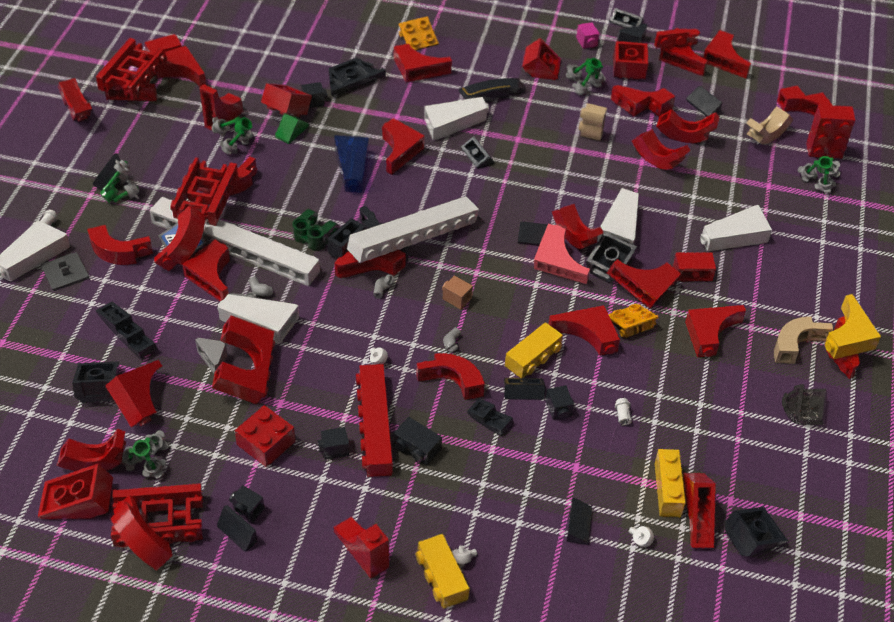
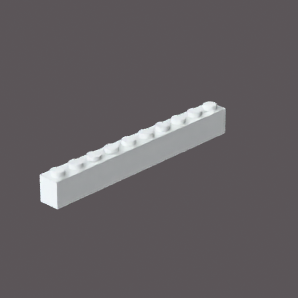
[150,197,320,286]

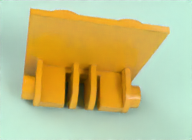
[398,16,439,50]
[608,304,659,338]

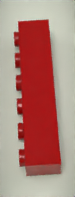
[356,364,392,477]

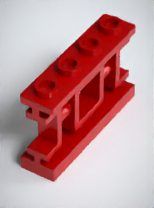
[96,38,167,99]
[170,157,238,226]
[111,484,203,548]

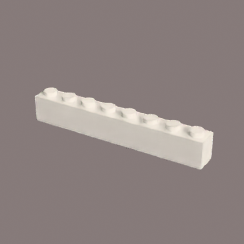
[347,196,479,263]

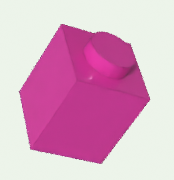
[576,23,599,49]

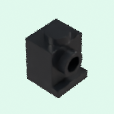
[229,485,265,524]

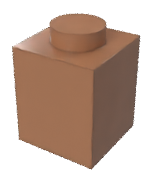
[442,276,473,309]

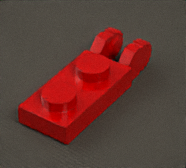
[654,28,700,48]

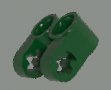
[292,209,340,251]

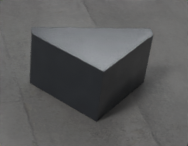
[617,23,648,43]

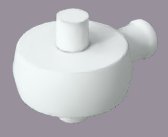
[370,347,388,364]
[629,526,654,547]
[452,546,477,567]

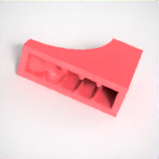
[534,224,590,284]

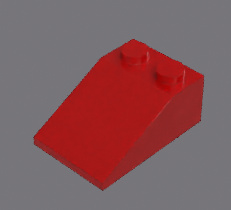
[38,464,114,519]

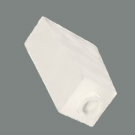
[424,97,489,141]
[597,188,638,244]
[700,205,772,252]
[0,220,70,282]
[217,294,299,344]

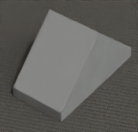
[195,338,228,373]

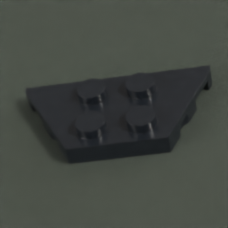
[328,57,386,96]

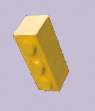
[505,322,563,378]
[654,449,685,517]
[415,534,469,609]

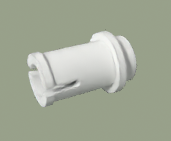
[41,210,58,226]
[615,398,632,425]

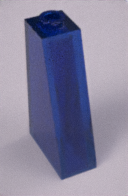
[334,135,369,193]

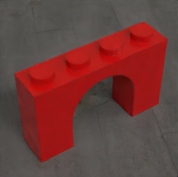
[212,315,275,404]

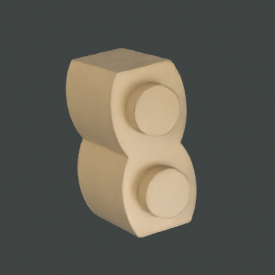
[578,103,607,141]

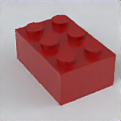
[806,105,856,159]

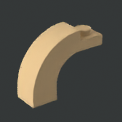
[746,106,794,144]
[774,317,833,364]

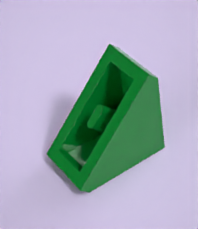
[275,113,309,144]

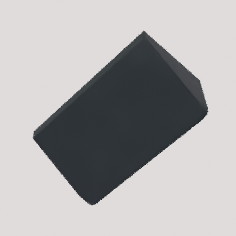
[609,8,644,28]
[686,86,722,117]
[461,136,495,169]
[93,153,120,191]
[518,221,548,246]
[504,378,545,400]
[566,497,592,545]
[217,505,257,552]

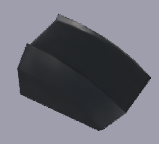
[586,231,638,282]
[72,361,119,404]
[725,506,788,557]

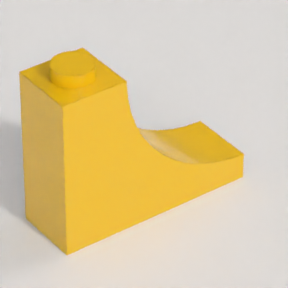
[825,294,881,359]

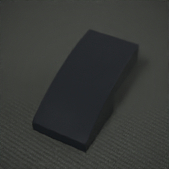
[467,398,514,436]

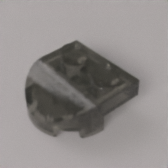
[782,384,827,425]

